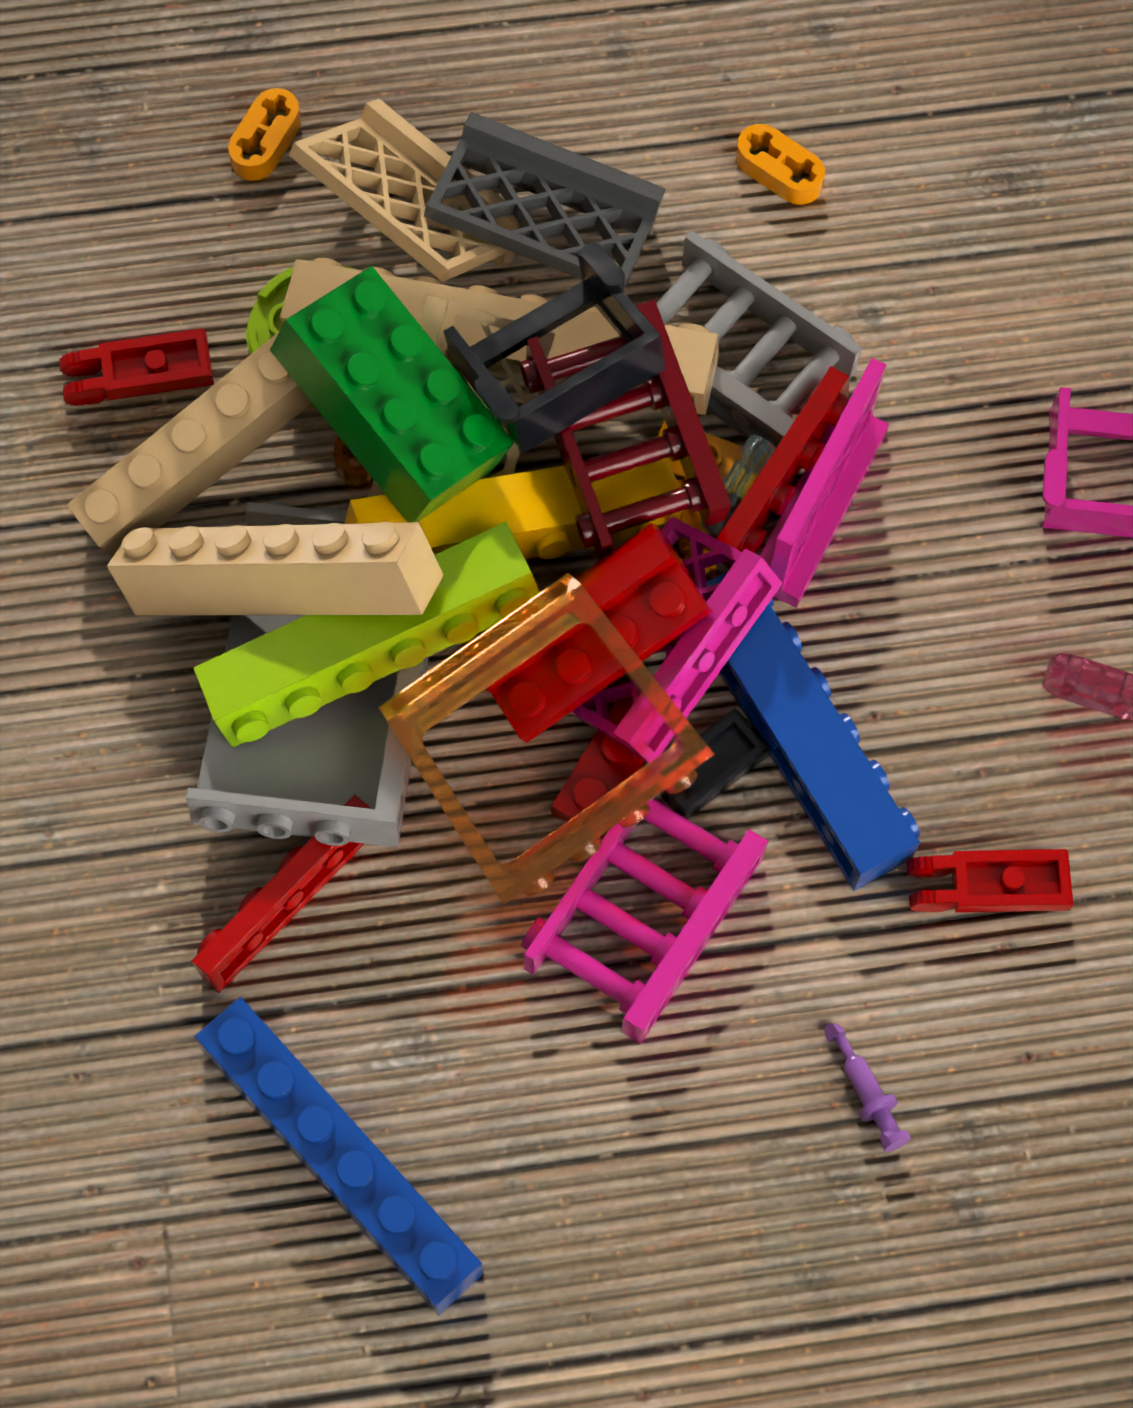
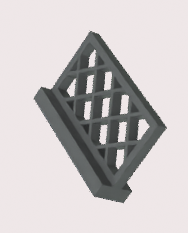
[423,112,666,291]

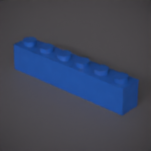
[707,571,920,891]
[194,996,483,1316]

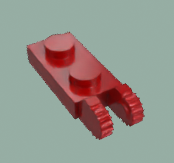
[59,328,214,407]
[906,849,1074,913]

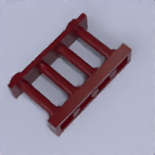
[519,299,731,560]

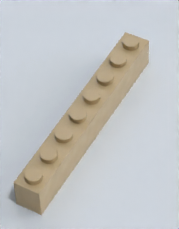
[280,258,719,415]

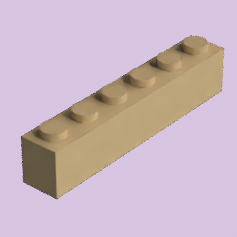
[66,295,324,557]
[107,522,443,615]

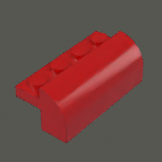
[468,522,713,743]

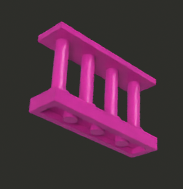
[521,768,769,1044]

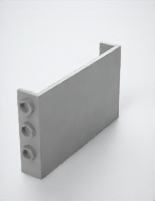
[186,501,429,847]

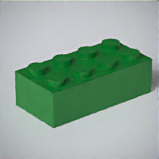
[270,266,514,522]

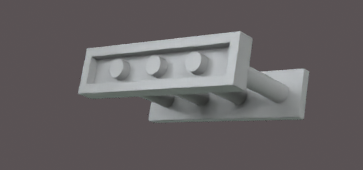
[656,230,862,455]

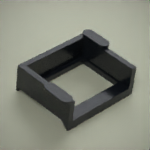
[443,243,665,454]

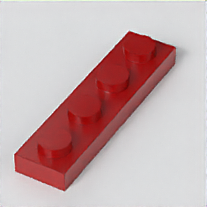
[717,366,850,569]
[191,794,371,993]

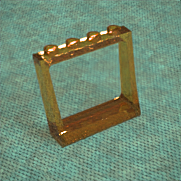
[379,573,714,905]

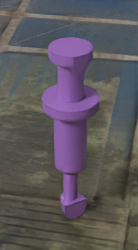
[824,1023,911,1152]

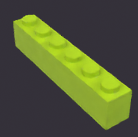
[193,521,544,748]

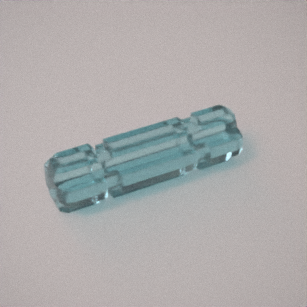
[701,434,776,536]

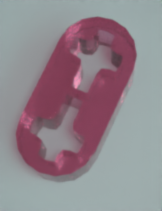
[1043,653,1133,720]

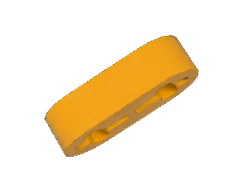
[228,88,301,181]
[736,124,825,205]

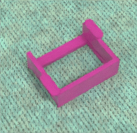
[1042,387,1133,537]

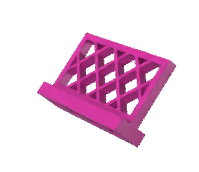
[760,358,889,608]
[570,516,783,766]

